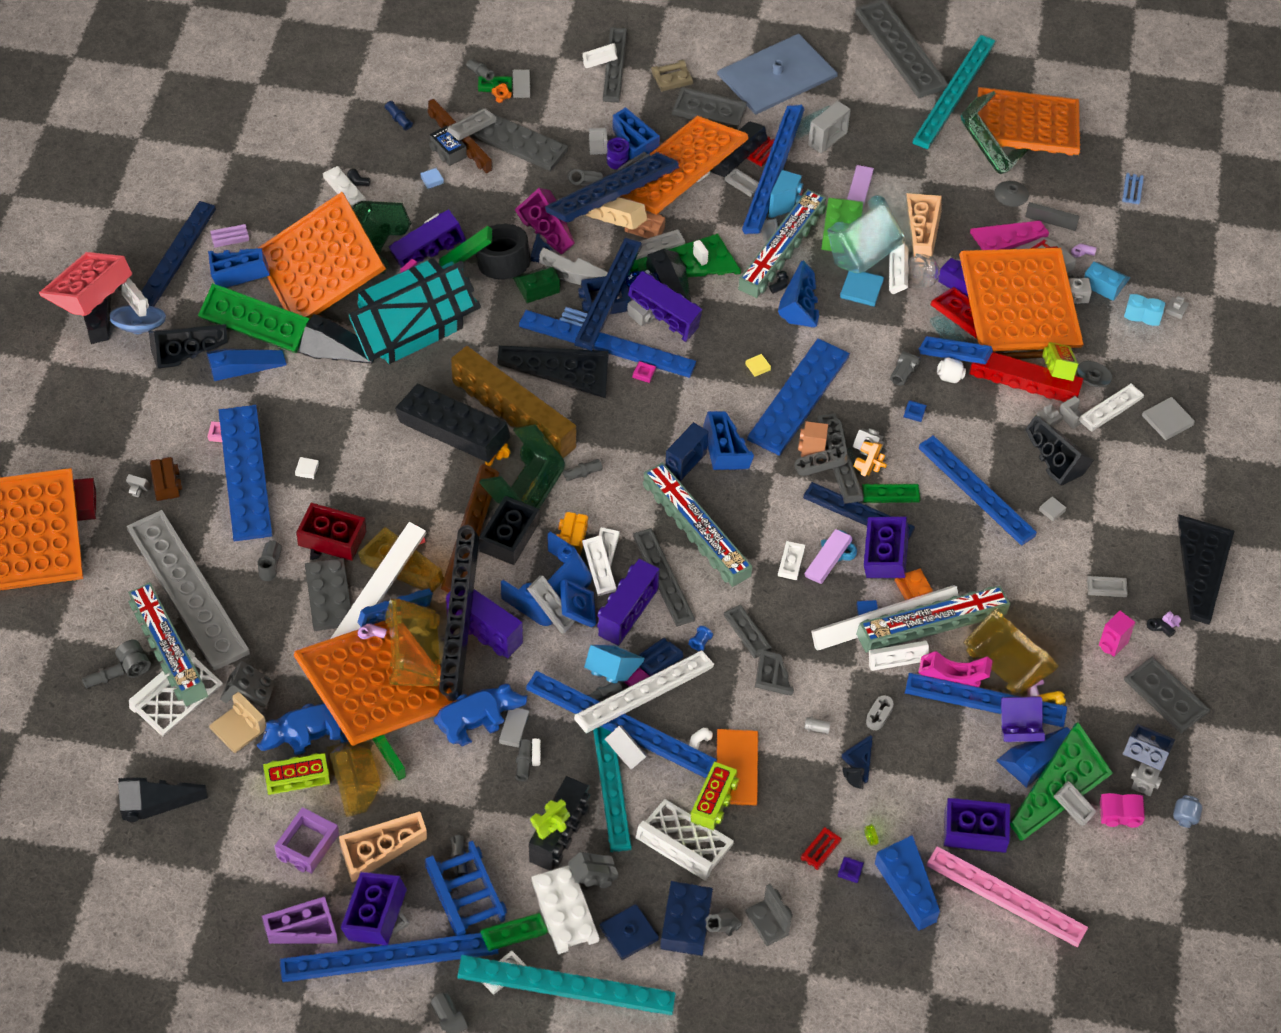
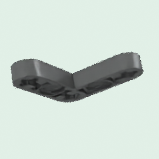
[794,418,849,476]

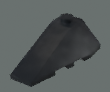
[646,249,691,302]
[149,324,228,368]
[118,777,208,822]

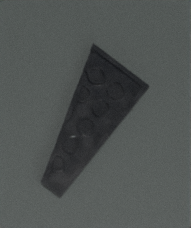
[1177,514,1235,625]

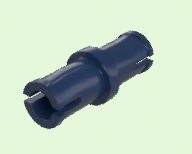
[385,101,413,131]

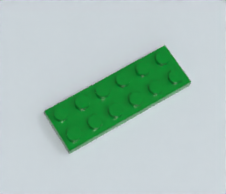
[198,283,310,353]

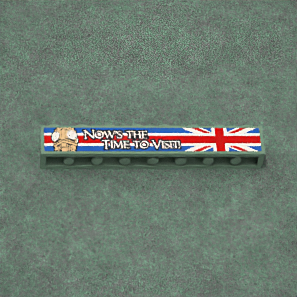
[738,189,827,298]
[643,462,752,587]
[128,582,208,707]
[856,586,1010,653]

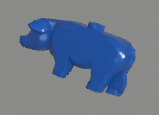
[434,684,528,746]
[257,703,349,755]

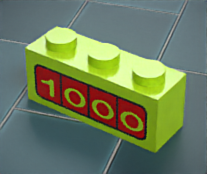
[1043,342,1078,381]
[263,753,330,795]
[691,762,739,830]

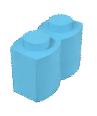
[1124,294,1165,326]

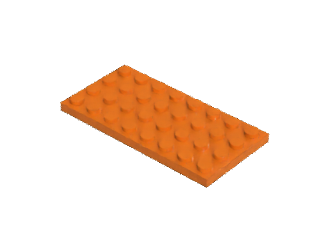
[620,116,748,215]

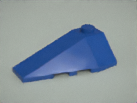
[778,260,819,327]
[206,348,287,381]
[997,727,1070,788]

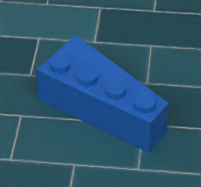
[875,835,940,930]

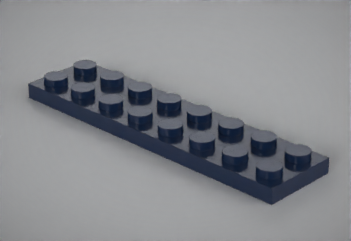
[545,152,679,223]

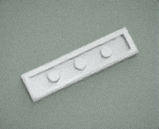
[1079,384,1144,432]

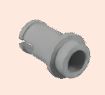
[804,716,830,734]

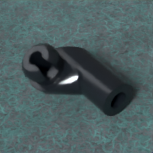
[347,169,370,186]
[769,271,789,294]
[1147,618,1176,638]

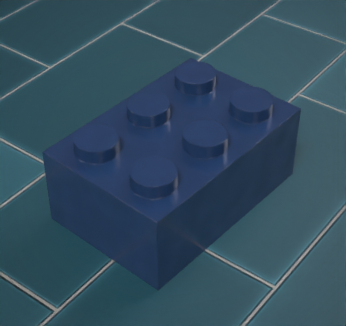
[660,881,713,956]

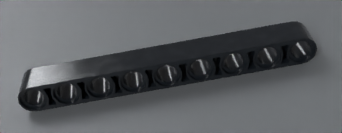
[439,525,479,701]

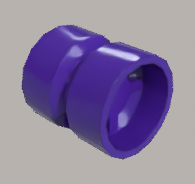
[607,138,629,170]

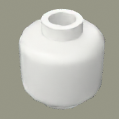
[937,358,966,383]

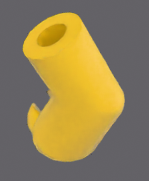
[1038,691,1066,705]

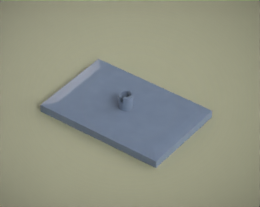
[717,34,838,115]

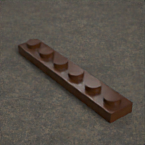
[427,98,492,174]

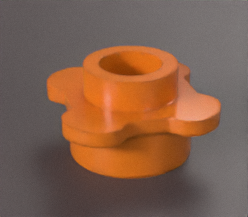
[492,84,511,103]

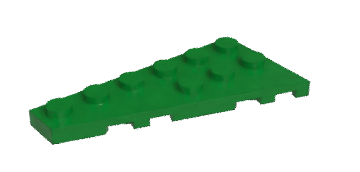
[627,233,741,281]
[1010,722,1113,841]

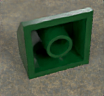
[513,266,560,303]

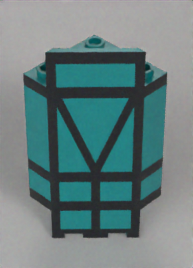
[349,258,481,364]

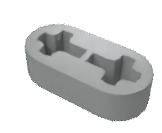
[866,695,894,730]

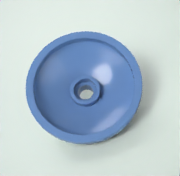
[110,305,166,334]

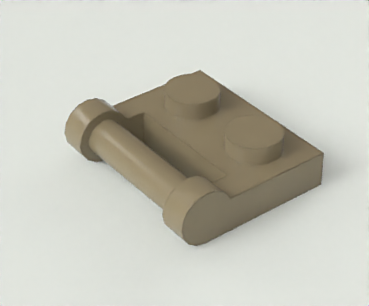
[651,60,693,92]

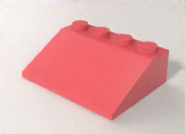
[39,252,132,316]

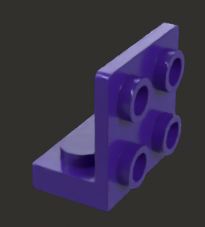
[1001,696,1045,742]

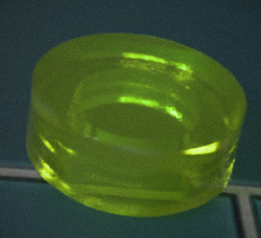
[864,824,879,846]

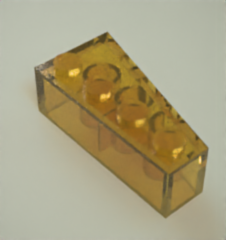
[358,527,444,593]

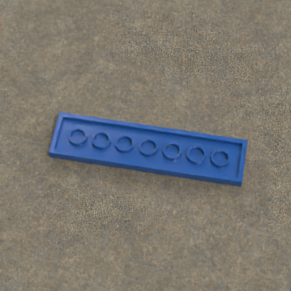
[747,339,850,456]
[218,405,273,542]

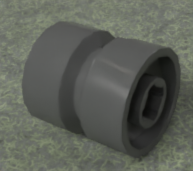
[115,639,151,678]

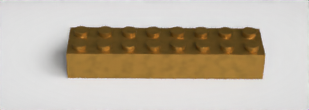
[451,346,576,461]

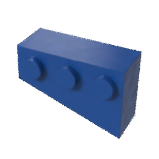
[703,411,754,470]

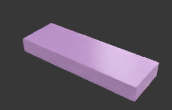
[847,165,874,207]
[804,529,853,584]

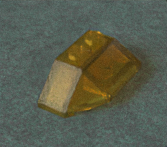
[327,742,381,817]

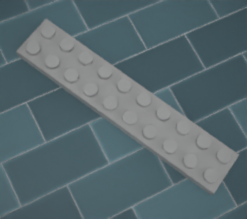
[127,510,250,671]

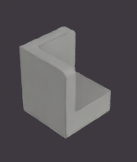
[589,128,607,155]
[1059,396,1082,429]

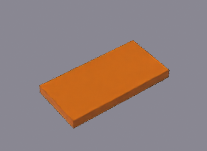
[716,729,758,805]

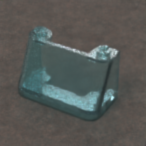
[827,195,905,273]

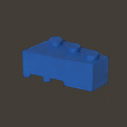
[612,107,660,160]
[208,248,270,288]

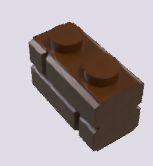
[150,457,182,501]

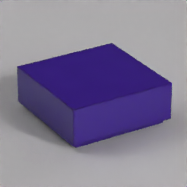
[837,856,864,883]

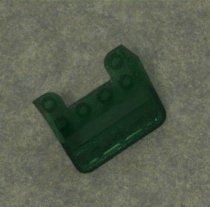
[352,201,412,274]

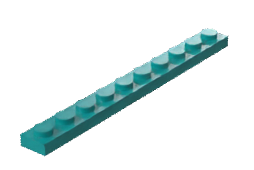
[913,34,996,150]
[457,955,676,1015]

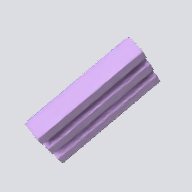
[210,224,249,248]

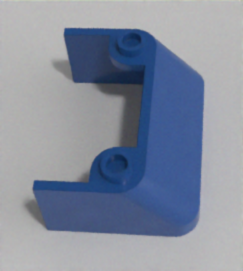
[501,532,592,626]

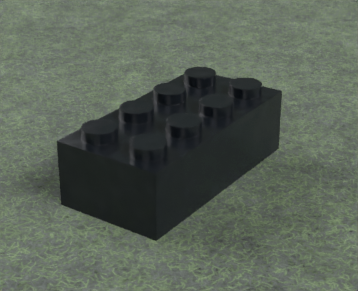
[529,776,591,871]

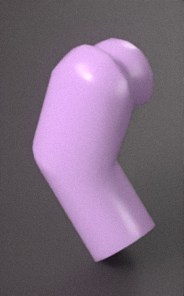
[1071,244,1097,257]
[358,624,387,639]

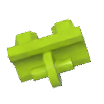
[530,799,570,840]

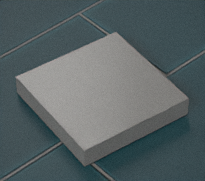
[1142,397,1195,441]

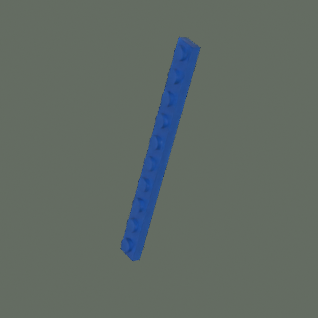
[742,105,805,234]
[519,310,696,378]
[526,671,717,778]
[280,933,498,982]

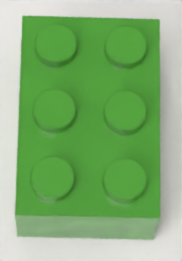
[821,198,863,254]

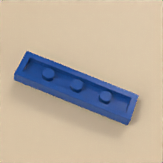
[919,336,993,364]
[358,588,433,627]

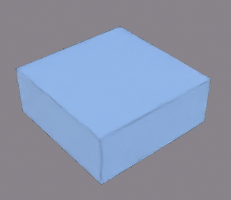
[420,168,444,189]

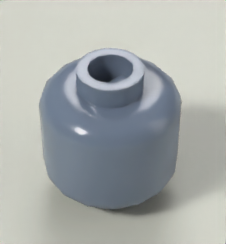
[1173,795,1203,828]

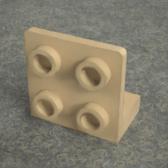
[209,692,266,753]

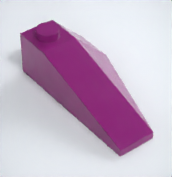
[515,188,575,254]

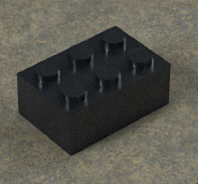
[479,496,540,565]

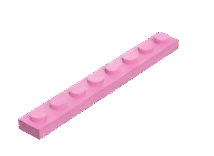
[926,846,1088,947]

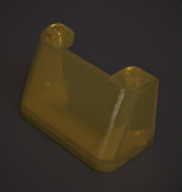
[385,599,441,686]
[963,608,1059,695]

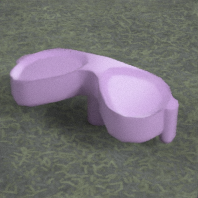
[1162,611,1181,628]
[1026,675,1044,697]

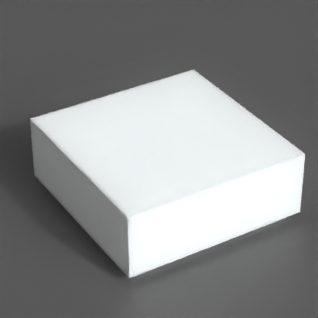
[693,240,708,265]
[295,457,319,479]
[532,739,541,766]

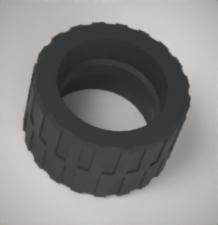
[476,223,531,280]

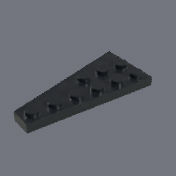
[497,345,608,398]

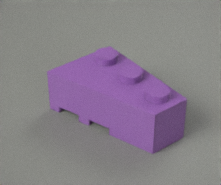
[262,897,338,944]

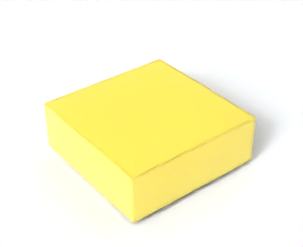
[746,354,771,377]

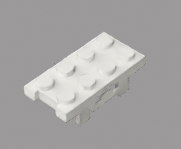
[531,866,599,954]

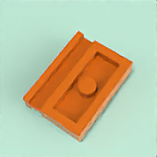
[894,568,933,600]

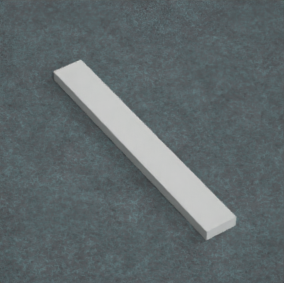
[330,522,426,639]
[811,585,959,650]
[574,650,714,733]

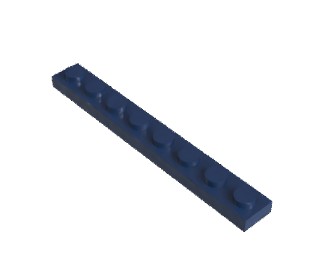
[141,201,216,307]
[575,238,642,351]

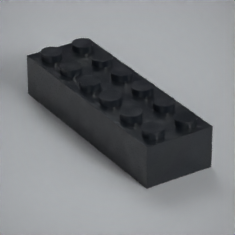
[395,383,511,463]

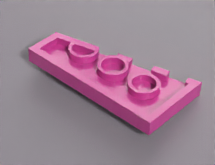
[970,221,1049,250]

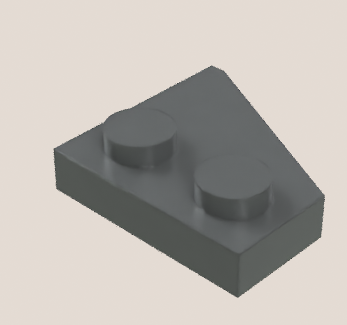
[755,650,794,696]

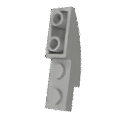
[539,248,608,285]

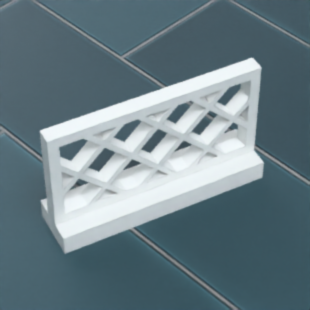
[129,649,223,736]
[636,799,734,881]

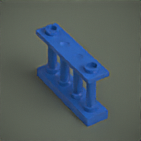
[425,840,507,936]

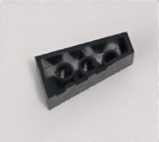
[83,294,111,344]

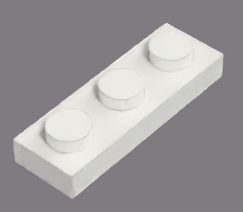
[323,166,366,208]
[889,244,908,294]
[121,278,149,317]
[582,535,617,596]
[869,641,929,671]

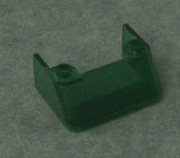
[961,91,1029,174]
[479,424,565,509]

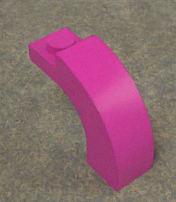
[918,651,993,687]

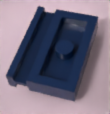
[639,638,683,676]

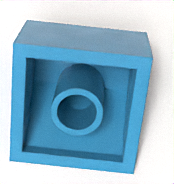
[768,170,803,218]
[1084,261,1130,301]
[584,645,644,683]

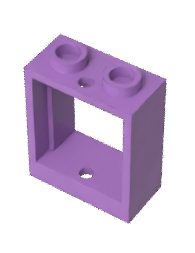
[274,807,339,874]

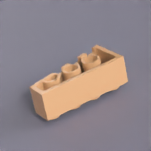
[906,193,941,261]
[339,812,427,883]

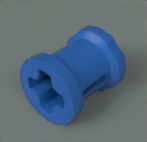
[688,626,713,651]

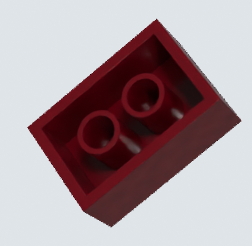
[296,503,366,561]

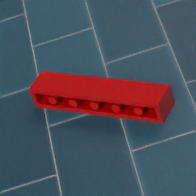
[970,352,1084,402]

